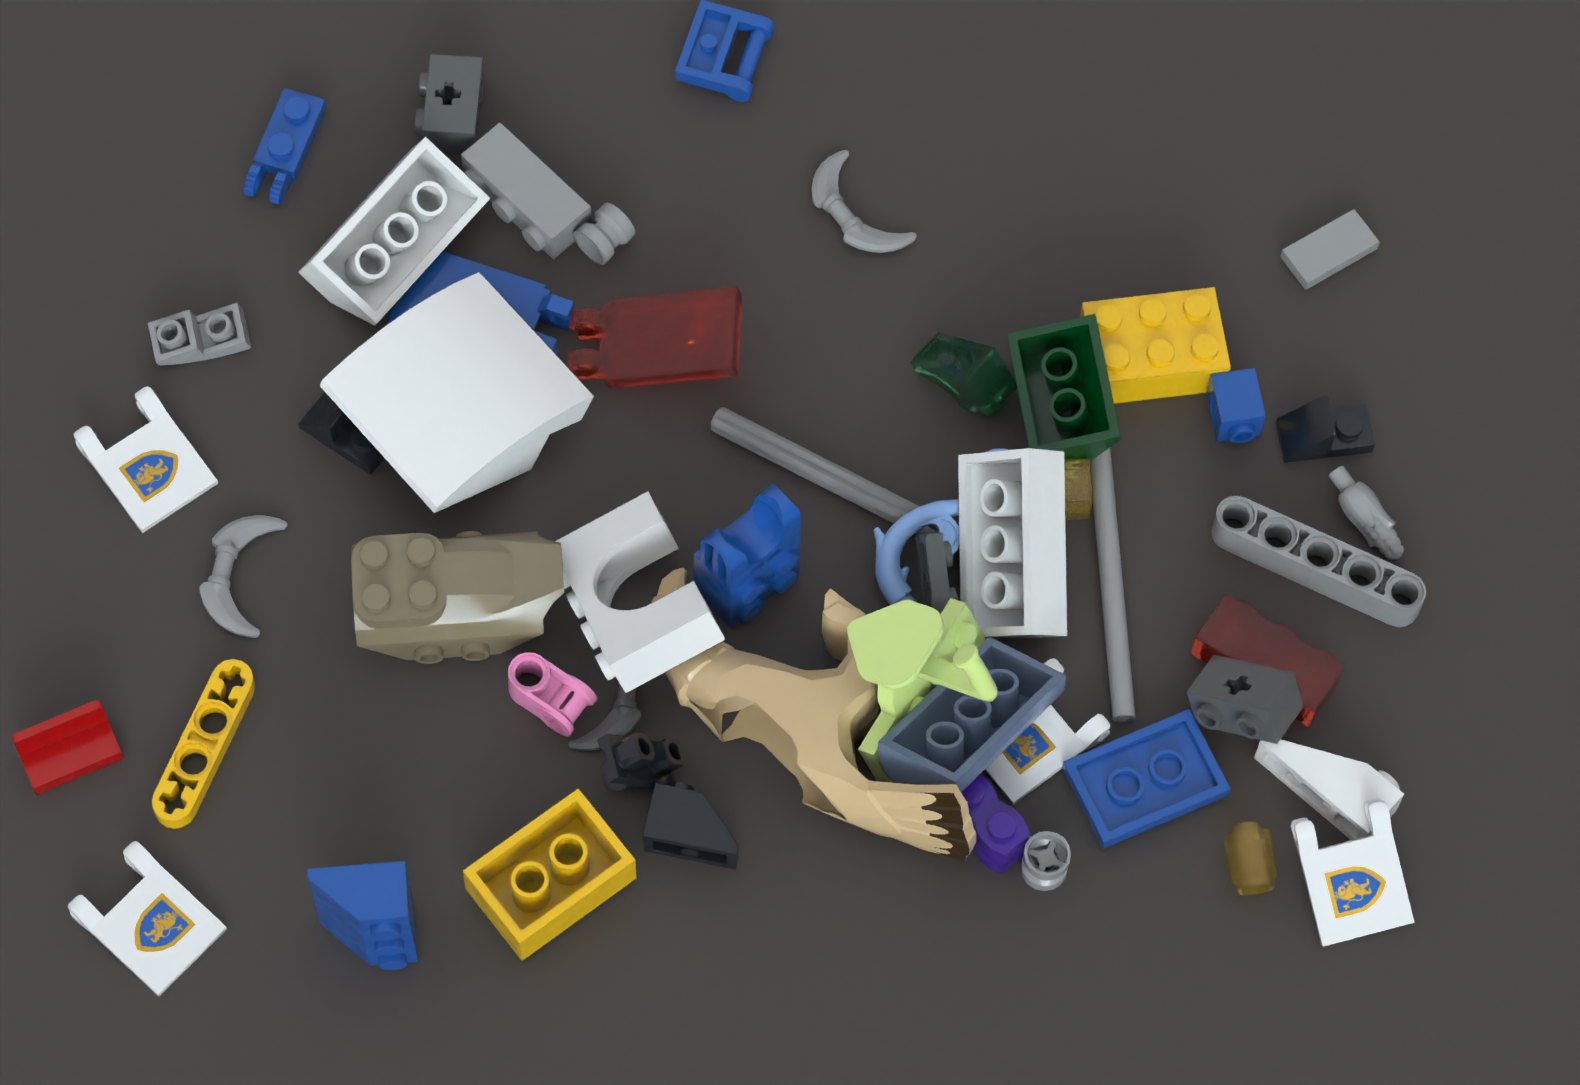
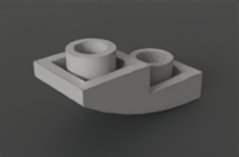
[148,303,252,366]

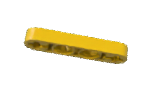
[152,659,255,829]

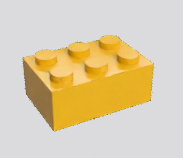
[1079,287,1231,404]
[463,788,637,961]

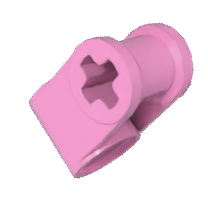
[508,652,597,737]

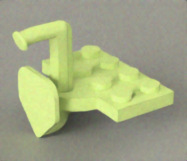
[847,598,998,783]

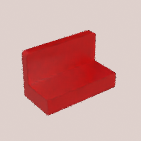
[11,699,124,795]

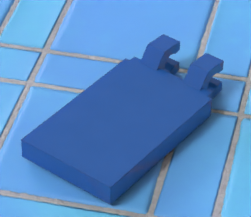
[388,251,576,357]

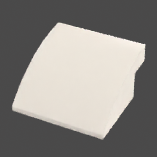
[320,272,594,513]

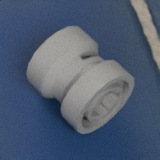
[573,202,636,265]
[1020,831,1071,891]

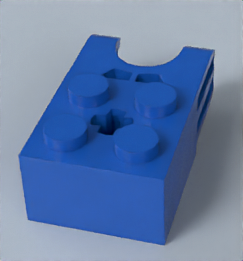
[694,483,801,628]

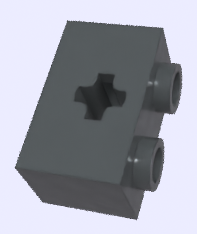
[415,54,485,154]
[1187,655,1304,744]

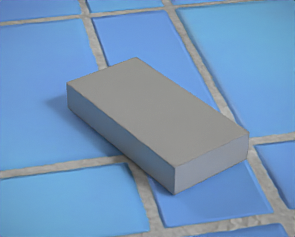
[1280,209,1380,290]

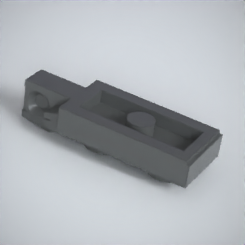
[915,532,958,614]

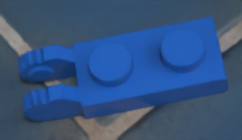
[243,88,326,205]

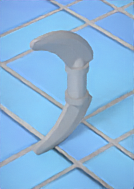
[811,150,917,253]
[199,515,287,638]

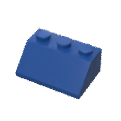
[307,861,418,970]

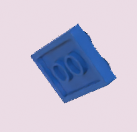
[1062,709,1231,849]

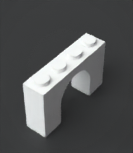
[555,491,725,693]

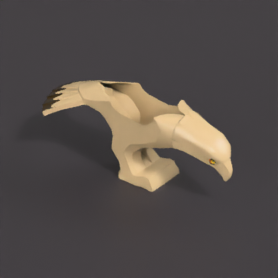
[651,568,976,862]

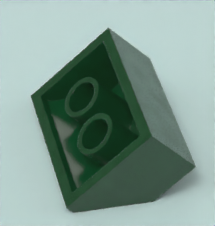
[1007,314,1121,470]

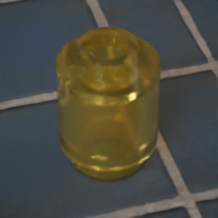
[1224,822,1278,895]

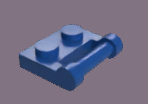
[675,0,775,102]

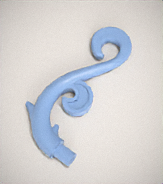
[873,448,1007,605]

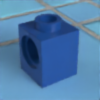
[1206,368,1266,443]

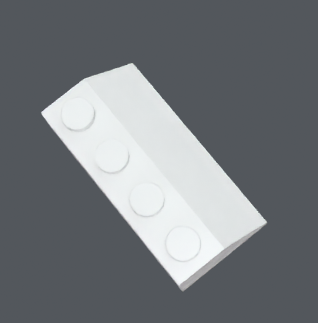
[298,137,490,325]
[958,448,1067,639]

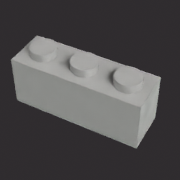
[461,122,592,260]

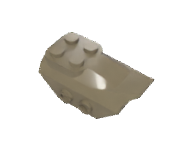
[351,531,564,664]

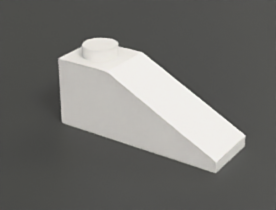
[1254,739,1404,840]

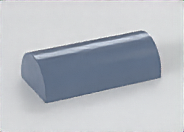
[878,637,1066,792]

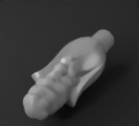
[1329,465,1404,560]

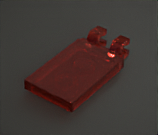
[567,287,742,388]

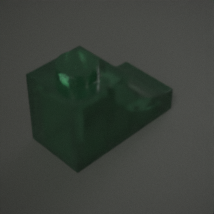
[910,332,1017,417]

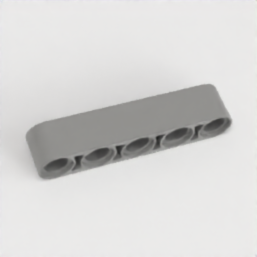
[1211,496,1426,627]

